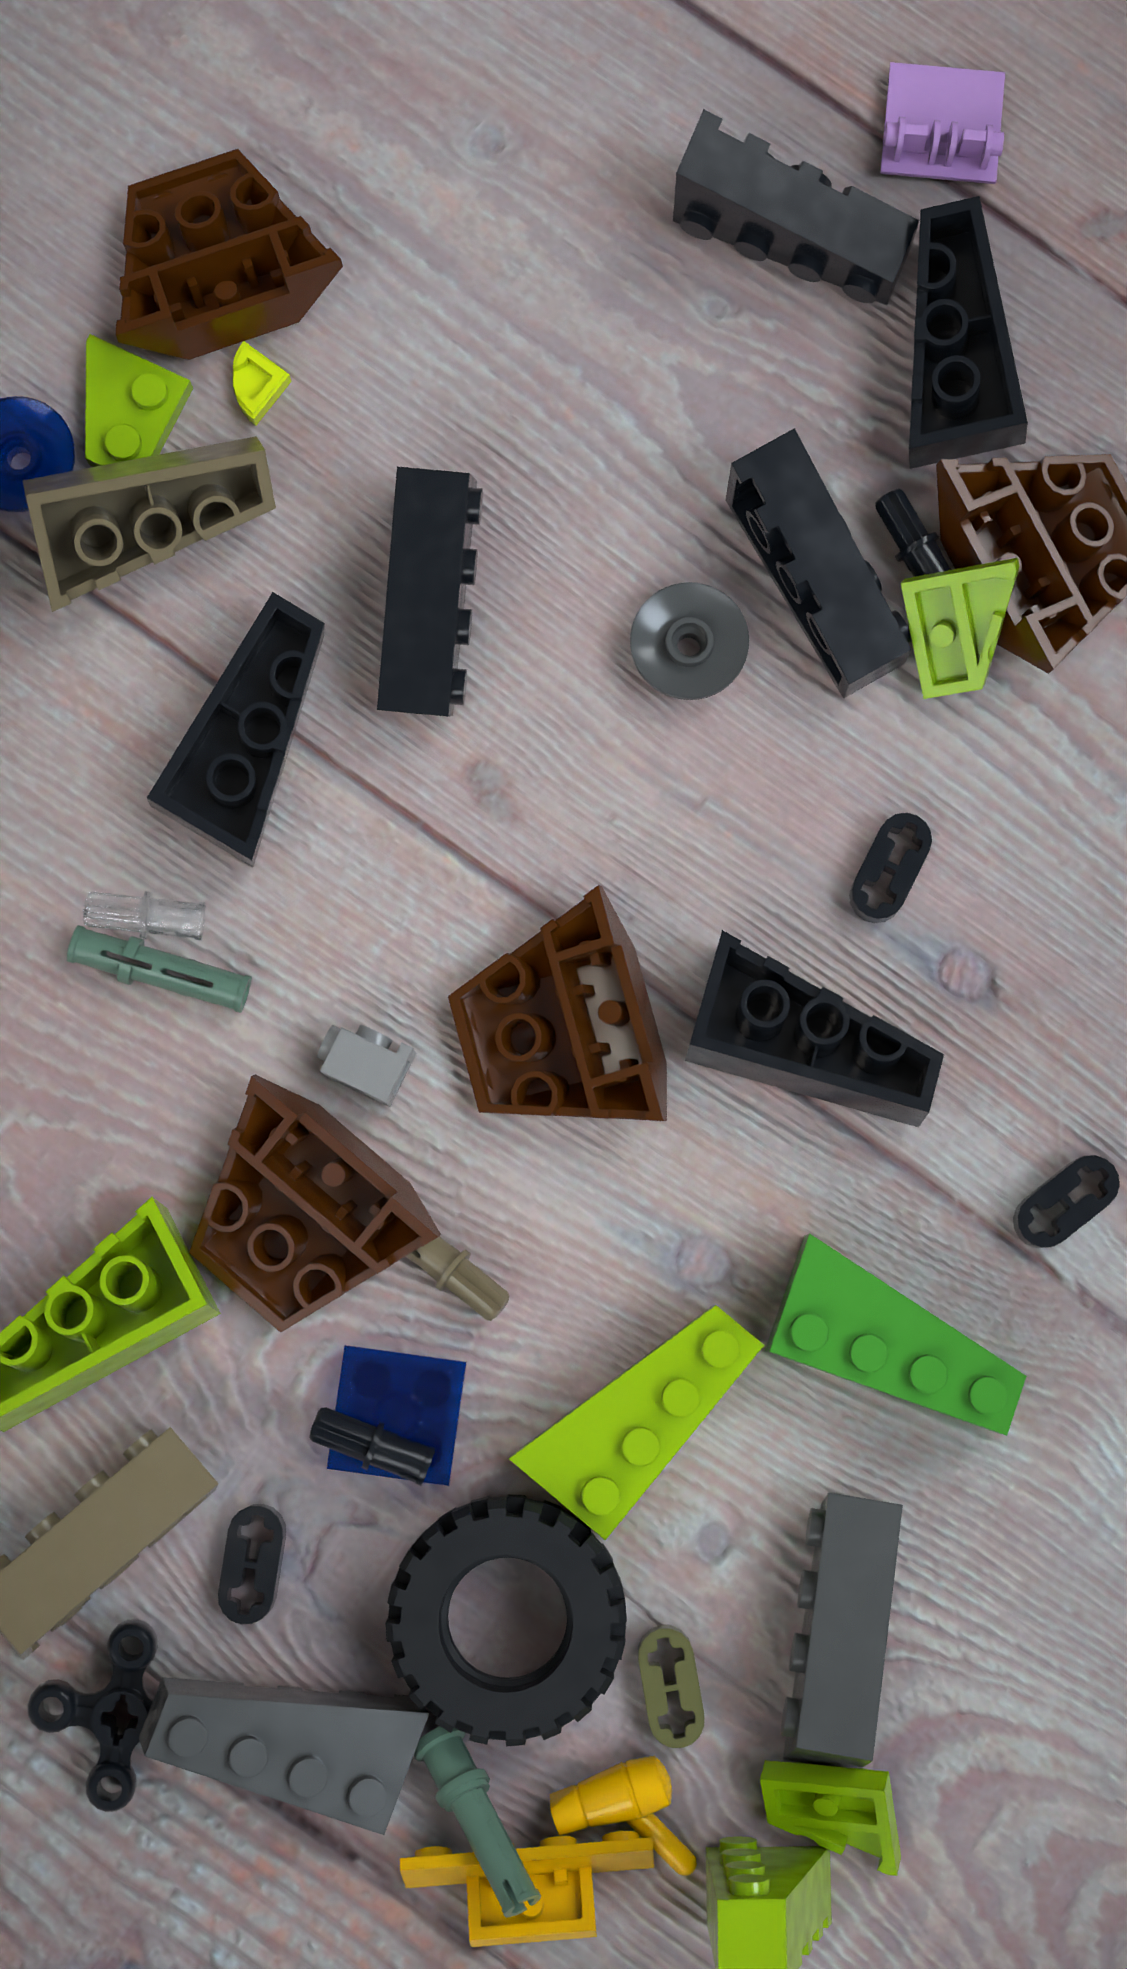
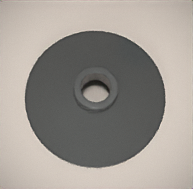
[630,582,749,700]

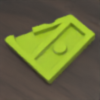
[85,334,193,467]
[900,558,1020,699]
[760,1760,901,1876]

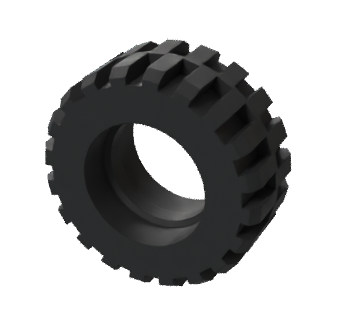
[385,1494,627,1747]

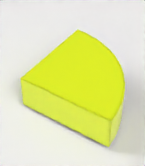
[232,341,292,426]

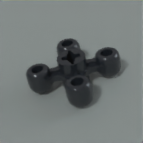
[27,1619,158,1812]

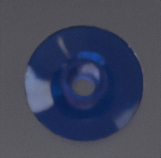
[0,396,76,512]

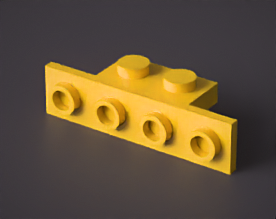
[400,1831,654,1947]

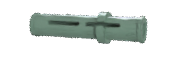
[67,925,252,1013]

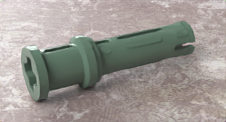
[414,1726,541,1918]

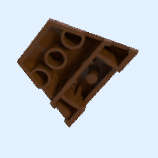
[115,149,343,360]
[936,454,1127,674]
[448,885,667,1121]
[189,1074,441,1333]

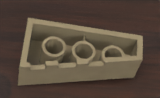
[23,436,276,612]
[0,1427,219,1660]

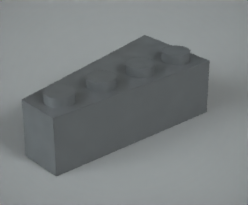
[139,1677,429,1835]

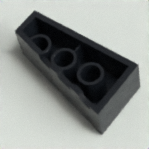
[909,196,1028,469]
[725,428,912,699]
[685,930,944,1127]

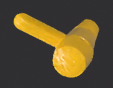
[550,1755,697,1876]

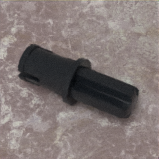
[875,488,952,577]
[309,1407,436,1486]

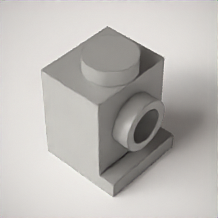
[317,1025,416,1107]

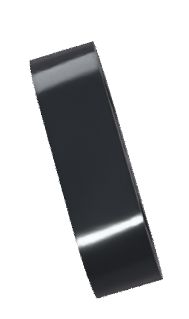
[849,813,932,923]
[1013,1155,1120,1248]
[218,1504,286,1625]

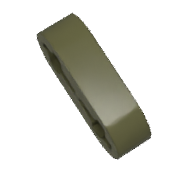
[638,1625,704,1748]

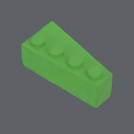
[765,1233,1027,1436]

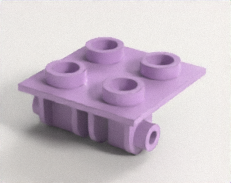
[880,62,1005,184]

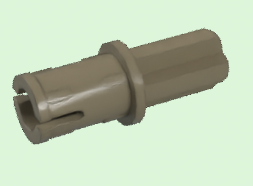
[406,1236,509,1321]

